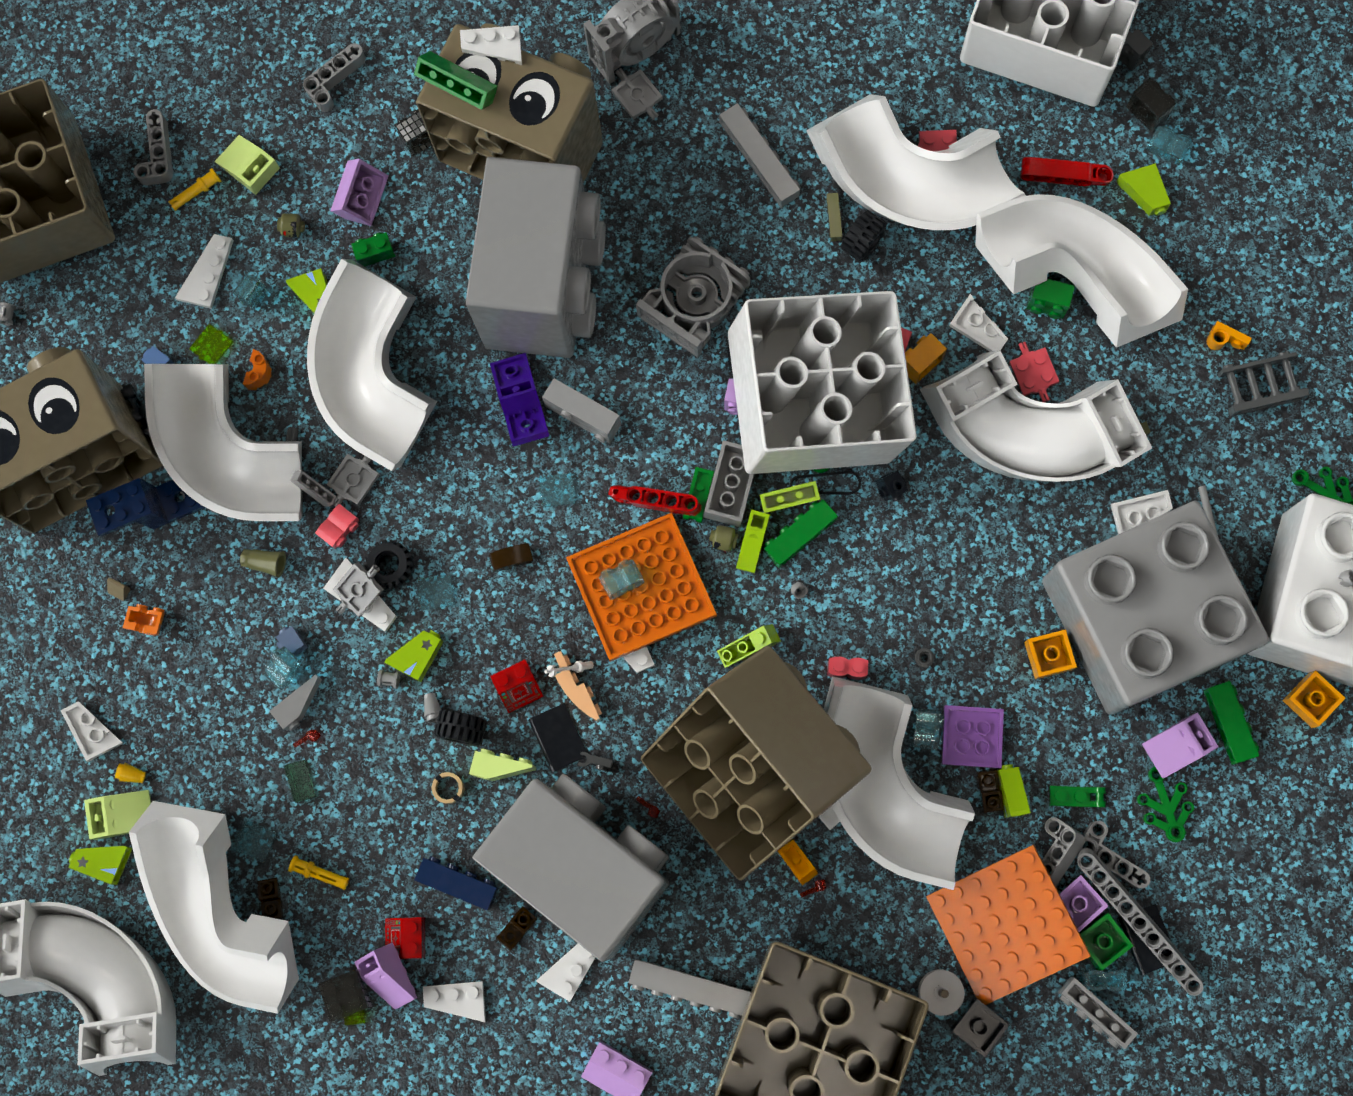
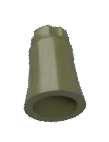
[240,549,286,578]

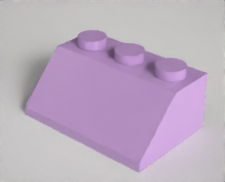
[330,159,389,226]
[1060,875,1108,932]
[581,1041,653,1096]

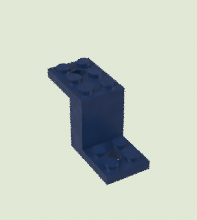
[86,478,205,537]

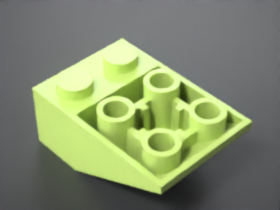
[215,135,280,195]
[469,749,537,781]
[84,790,151,840]

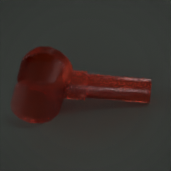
[293,730,321,748]
[636,796,660,819]
[800,880,826,898]

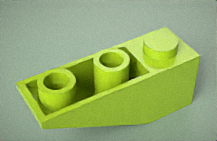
[736,510,770,573]
[717,624,781,668]

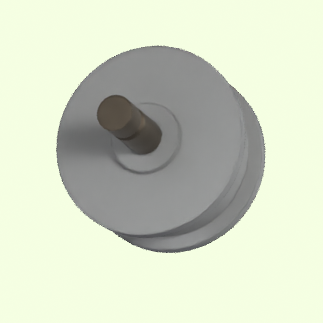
[918,969,965,1016]

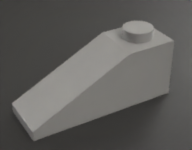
[269,674,322,731]

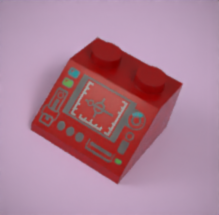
[490,659,544,713]
[385,917,426,959]

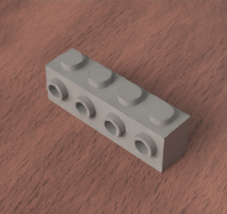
[1058,977,1138,1049]

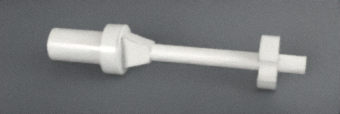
[544,661,594,677]

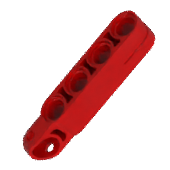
[1020,157,1114,186]
[608,485,701,516]

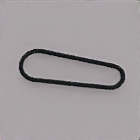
[790,471,861,495]

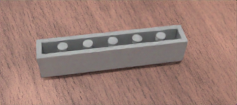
[719,103,801,208]
[628,959,751,1019]

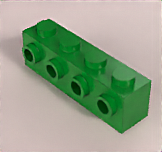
[414,51,498,110]
[764,499,838,568]
[1203,681,1259,765]

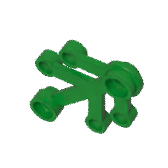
[1291,467,1353,505]
[1137,767,1194,842]

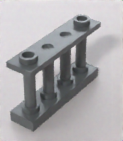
[1218,351,1309,417]

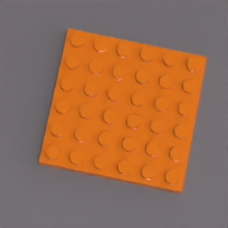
[566,513,717,662]
[926,844,1091,1005]

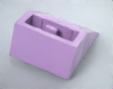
[1142,712,1218,779]
[355,942,417,1010]

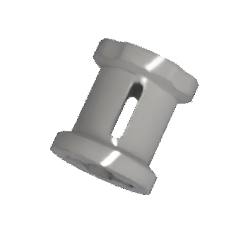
[0,302,17,326]
[377,669,400,689]

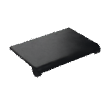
[528,703,587,773]
[1118,904,1172,975]

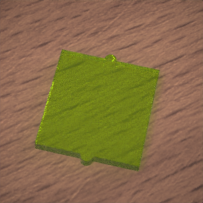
[189,324,233,364]

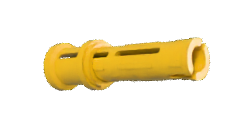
[168,168,222,211]
[288,855,349,890]

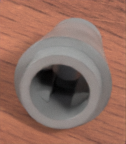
[424,693,442,723]

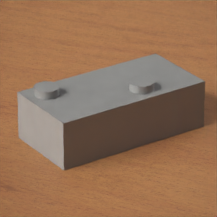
[542,378,621,444]
[703,440,754,527]

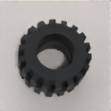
[841,210,887,262]
[363,540,415,591]
[434,710,487,746]

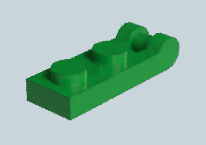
[683,467,714,523]
[1049,786,1106,808]

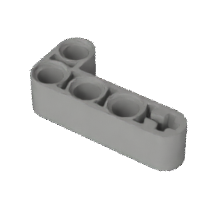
[303,43,366,112]
[133,109,173,186]
[1042,817,1085,886]
[1081,821,1150,889]

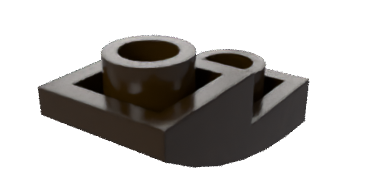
[489,543,533,572]
[977,769,1004,813]
[257,877,284,920]
[496,906,537,952]

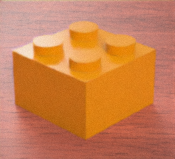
[905,333,947,384]
[1024,629,1077,680]
[1282,670,1345,728]

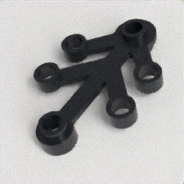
[120,383,151,438]

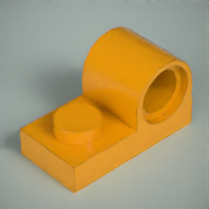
[1206,321,1252,350]
[778,840,818,886]

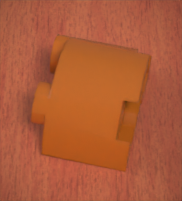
[243,349,272,390]
[123,604,165,636]

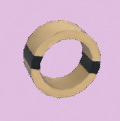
[432,772,465,804]

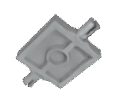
[611,68,663,120]
[326,454,380,507]
[333,562,384,617]

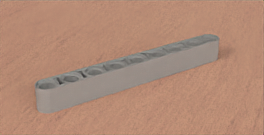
[1077,848,1203,996]

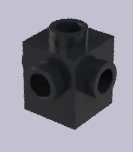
[875,470,908,502]

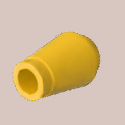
[115,763,146,783]

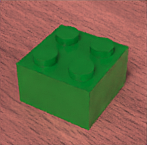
[1026,279,1075,319]
[1079,913,1133,971]

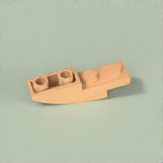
[554,651,602,722]

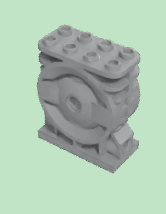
[583,0,681,84]
[636,236,750,358]

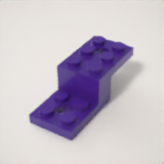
[490,353,550,447]

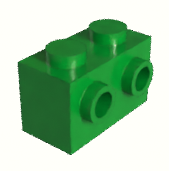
[351,232,396,267]

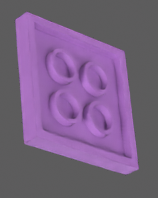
[941,705,1004,769]

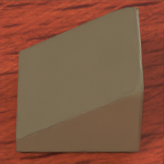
[107,578,131,601]

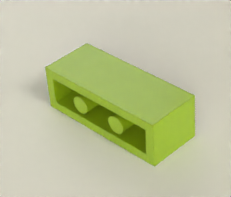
[759,481,820,513]

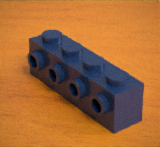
[414,856,499,910]

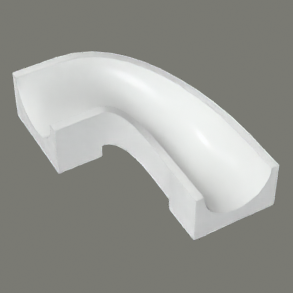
[806,94,1026,230]
[975,194,1188,348]
[307,259,437,471]
[920,350,1152,482]
[144,364,303,521]
[824,676,975,890]
[129,801,299,1014]
[0,899,176,1076]

